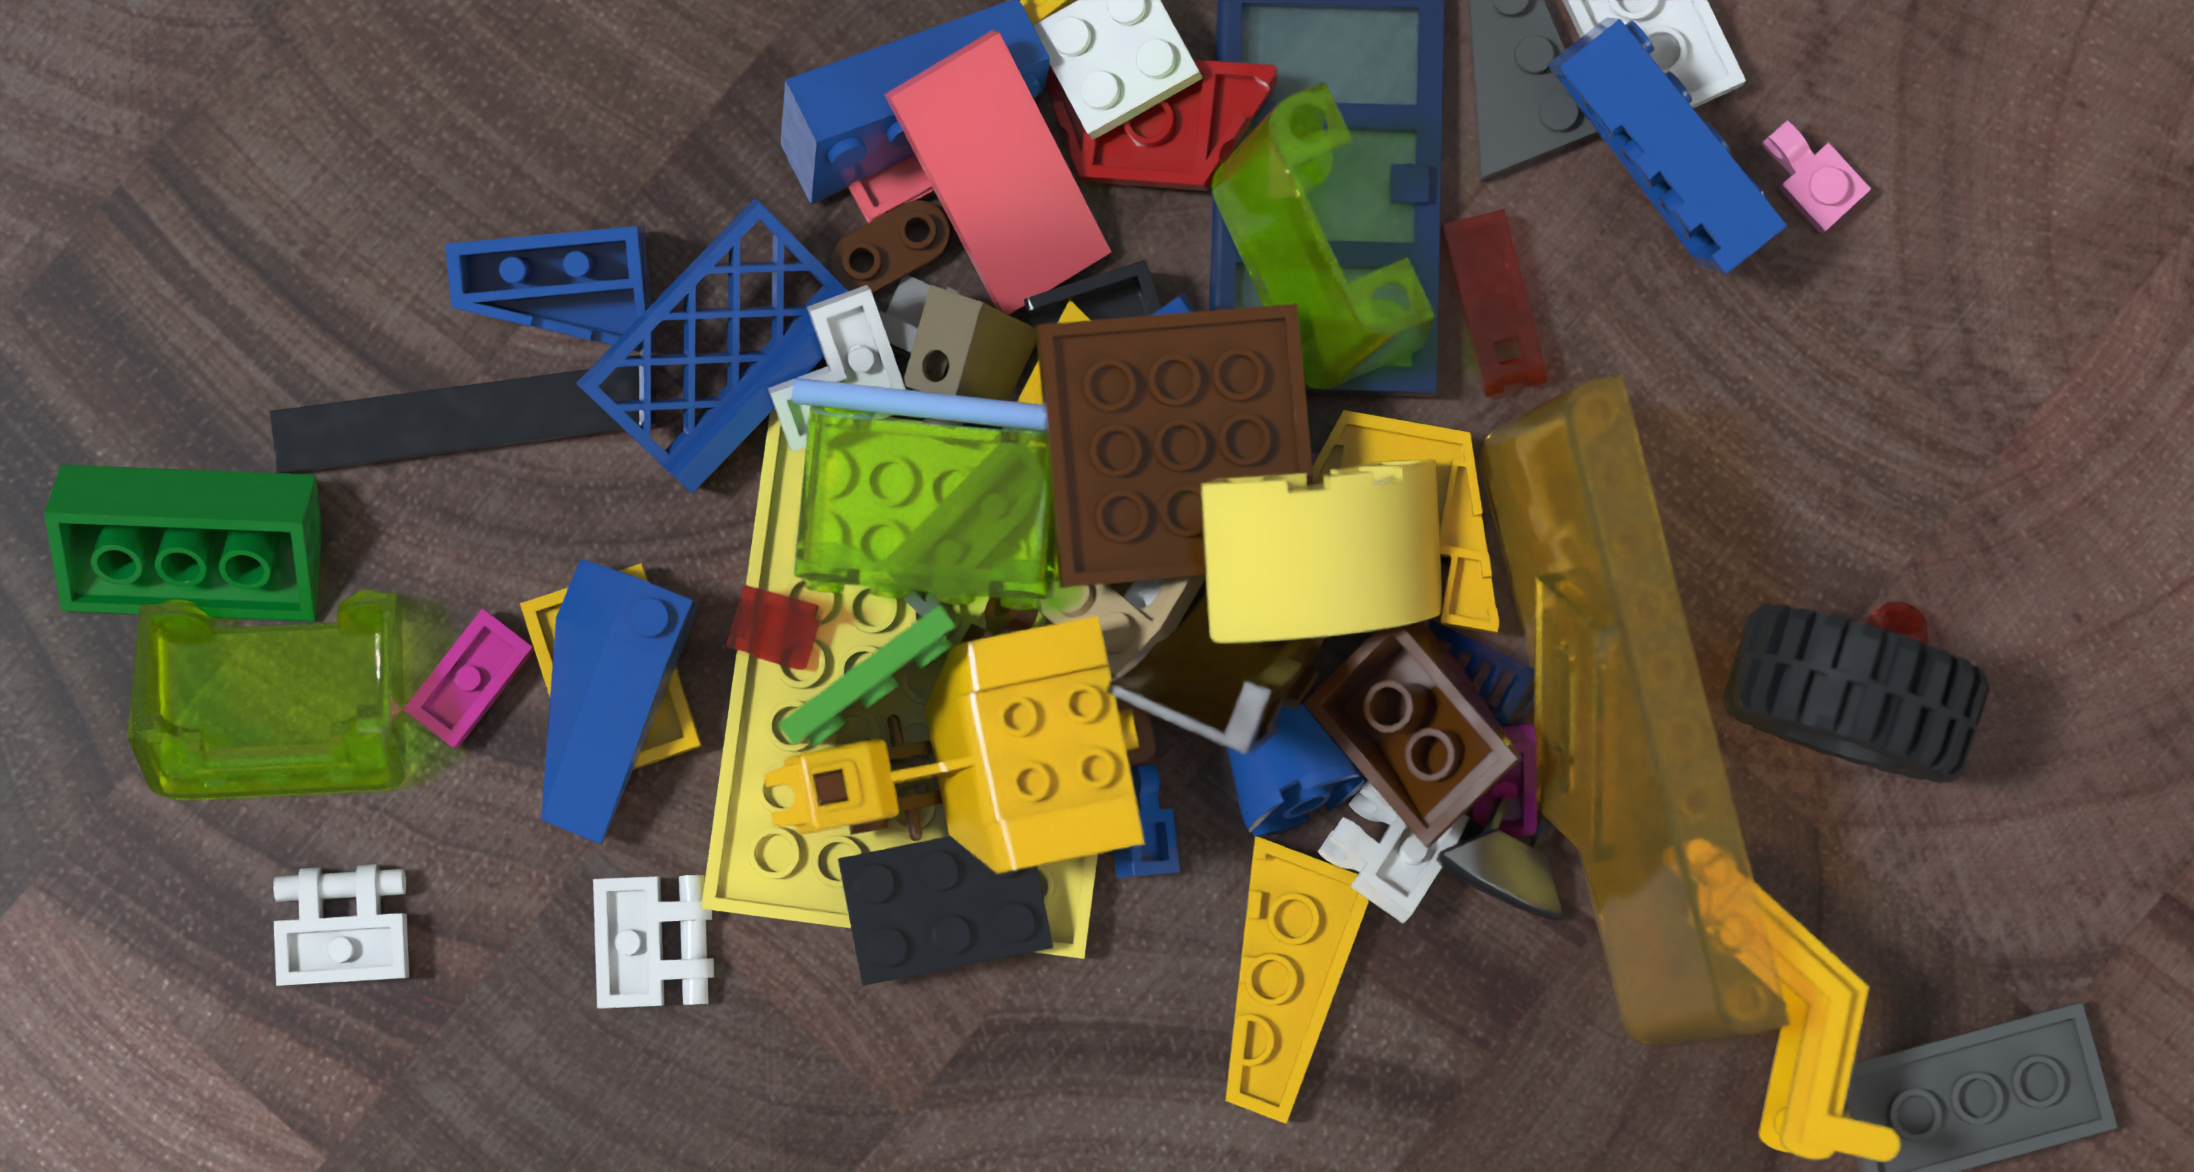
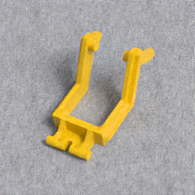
[1669,839,1900,1161]

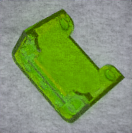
[127,590,406,800]

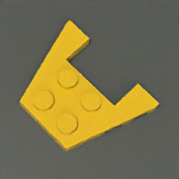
[1313,410,1499,634]

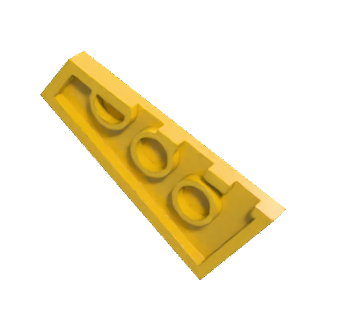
[1225,836,1369,1124]

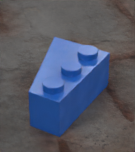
[445,226,657,354]

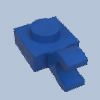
[1113,764,1180,878]

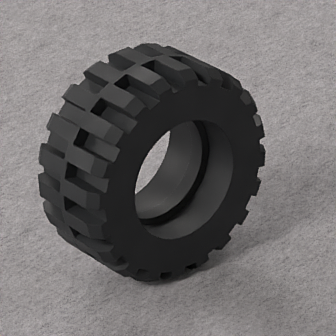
[1723,604,1989,783]

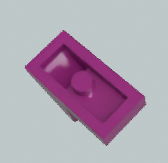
[1469,724,1537,838]

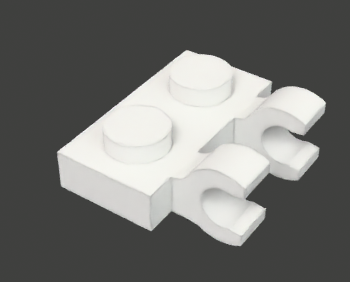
[1318,779,1472,924]

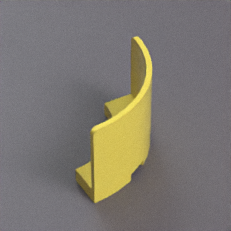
[1202,459,1443,643]

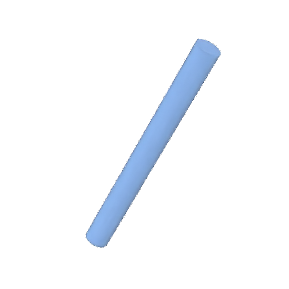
[792,378,1045,431]

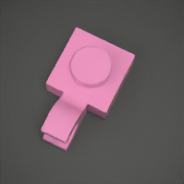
[1761,120,1871,235]

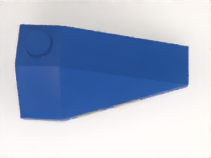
[541,558,700,845]

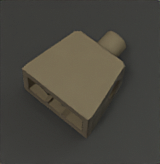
[904,285,1037,446]

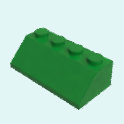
[44,465,322,621]

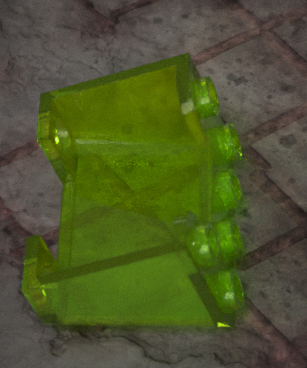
[1211,81,1435,389]
[793,406,1057,610]

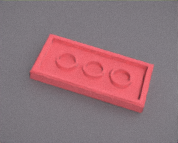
[884,30,1111,315]

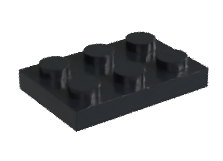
[838,836,1054,986]

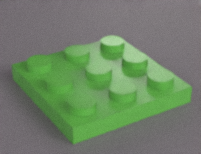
[777,605,955,748]

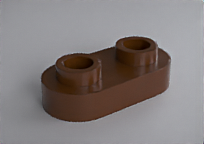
[831,201,950,296]

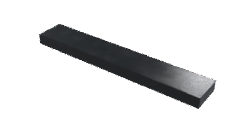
[270,366,658,474]

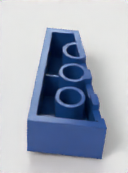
[1547,17,1787,274]

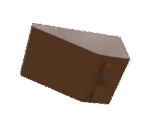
[1303,621,1521,847]

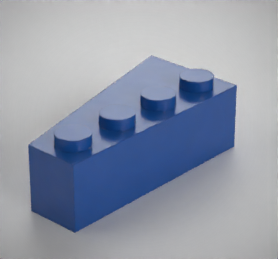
[780,0,1050,205]

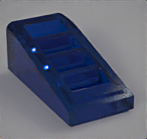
[1428,620,1545,727]

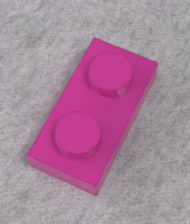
[403,608,535,749]

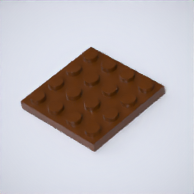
[1035,304,1314,588]

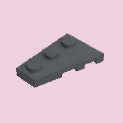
[1467,0,1598,182]

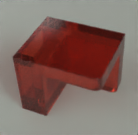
[726,584,823,671]

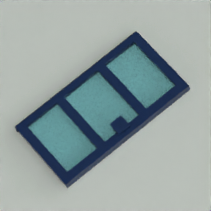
[1209,0,1444,397]

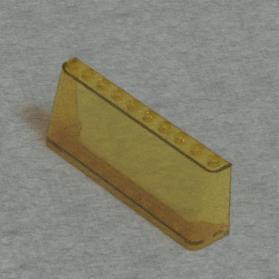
[1479,373,1790,1046]

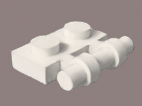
[274,864,409,986]
[593,875,714,1008]

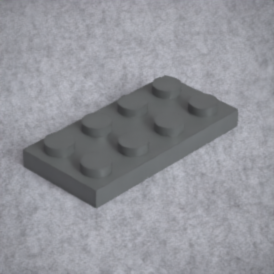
[1843,1002,2118,1172]

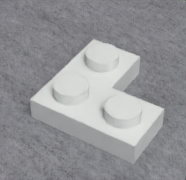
[768,285,906,452]

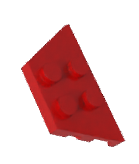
[1046,60,1279,191]

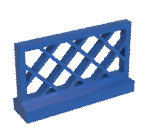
[576,198,849,494]

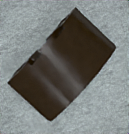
[1106,578,1341,754]

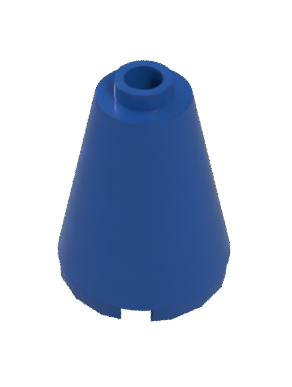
[1226,699,1365,837]

